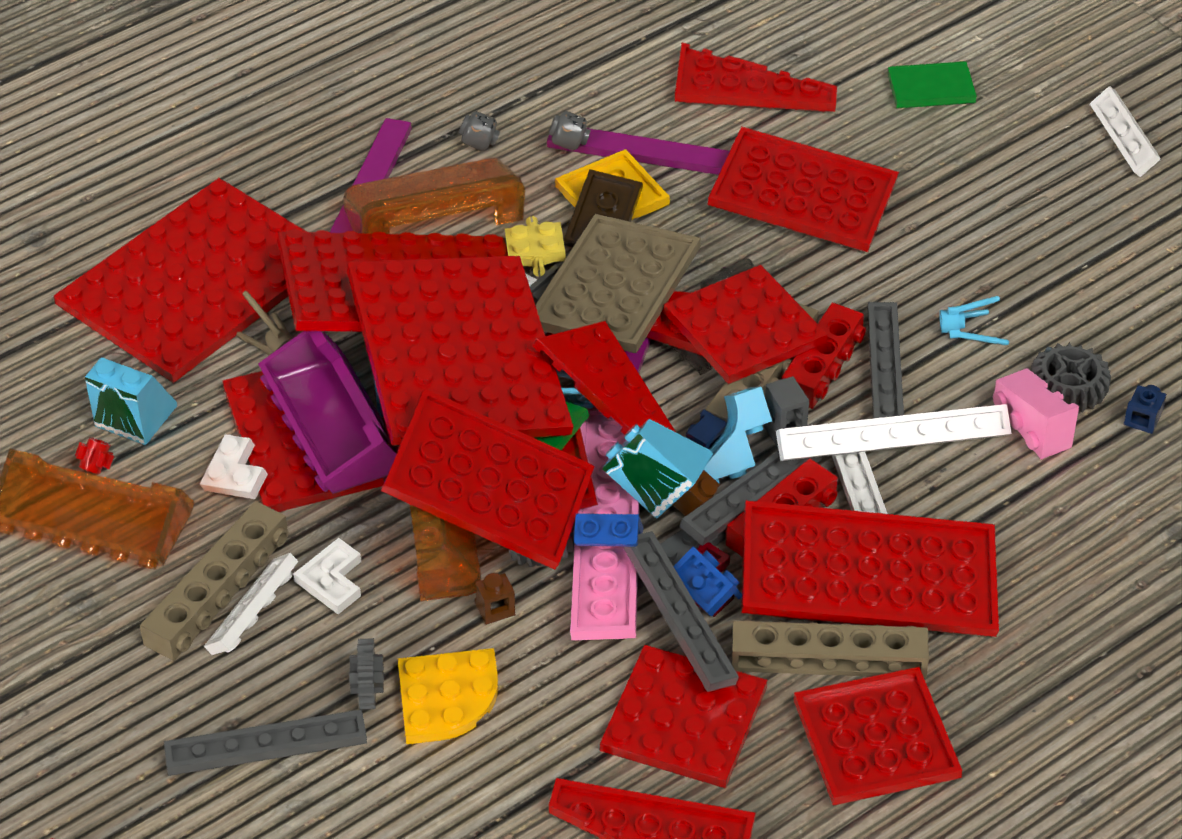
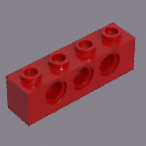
[782,302,866,409]
[726,458,838,557]

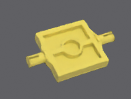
[505,216,566,277]

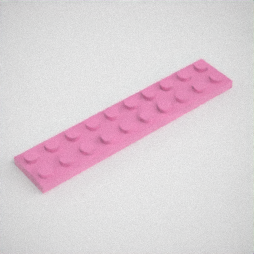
[570,407,639,640]

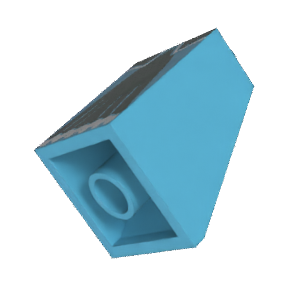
[85,357,177,445]
[602,419,713,519]

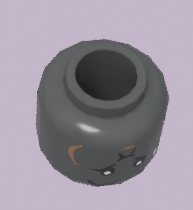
[458,111,500,151]
[548,111,591,151]

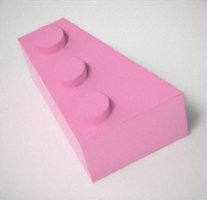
[993,368,1079,459]

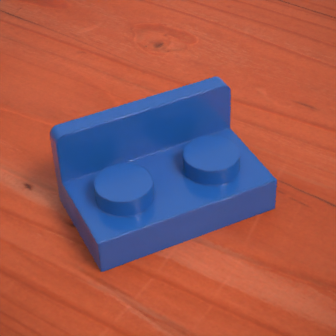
[574,514,643,547]
[673,546,742,617]

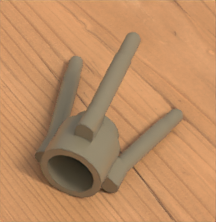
[236,291,294,356]

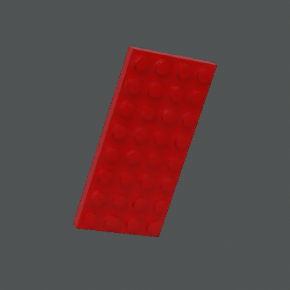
[741,500,999,637]

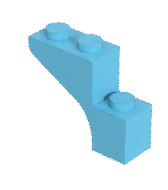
[704,386,772,484]

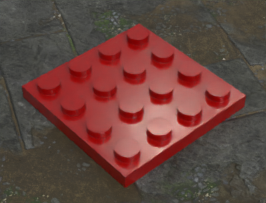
[663,265,828,384]
[600,645,767,788]
[794,667,962,806]

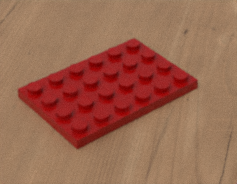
[707,126,899,252]
[222,371,384,512]
[381,388,595,570]

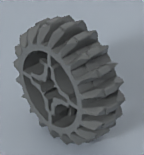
[1030,342,1111,413]

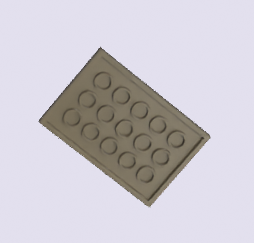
[536,214,701,353]

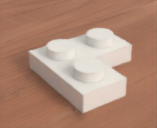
[200,434,268,499]
[293,538,361,614]

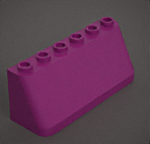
[258,331,399,494]

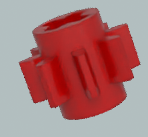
[75,437,114,474]

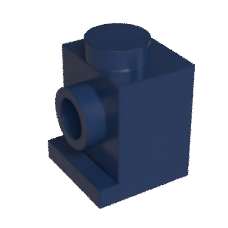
[1124,385,1167,434]
[685,410,727,449]

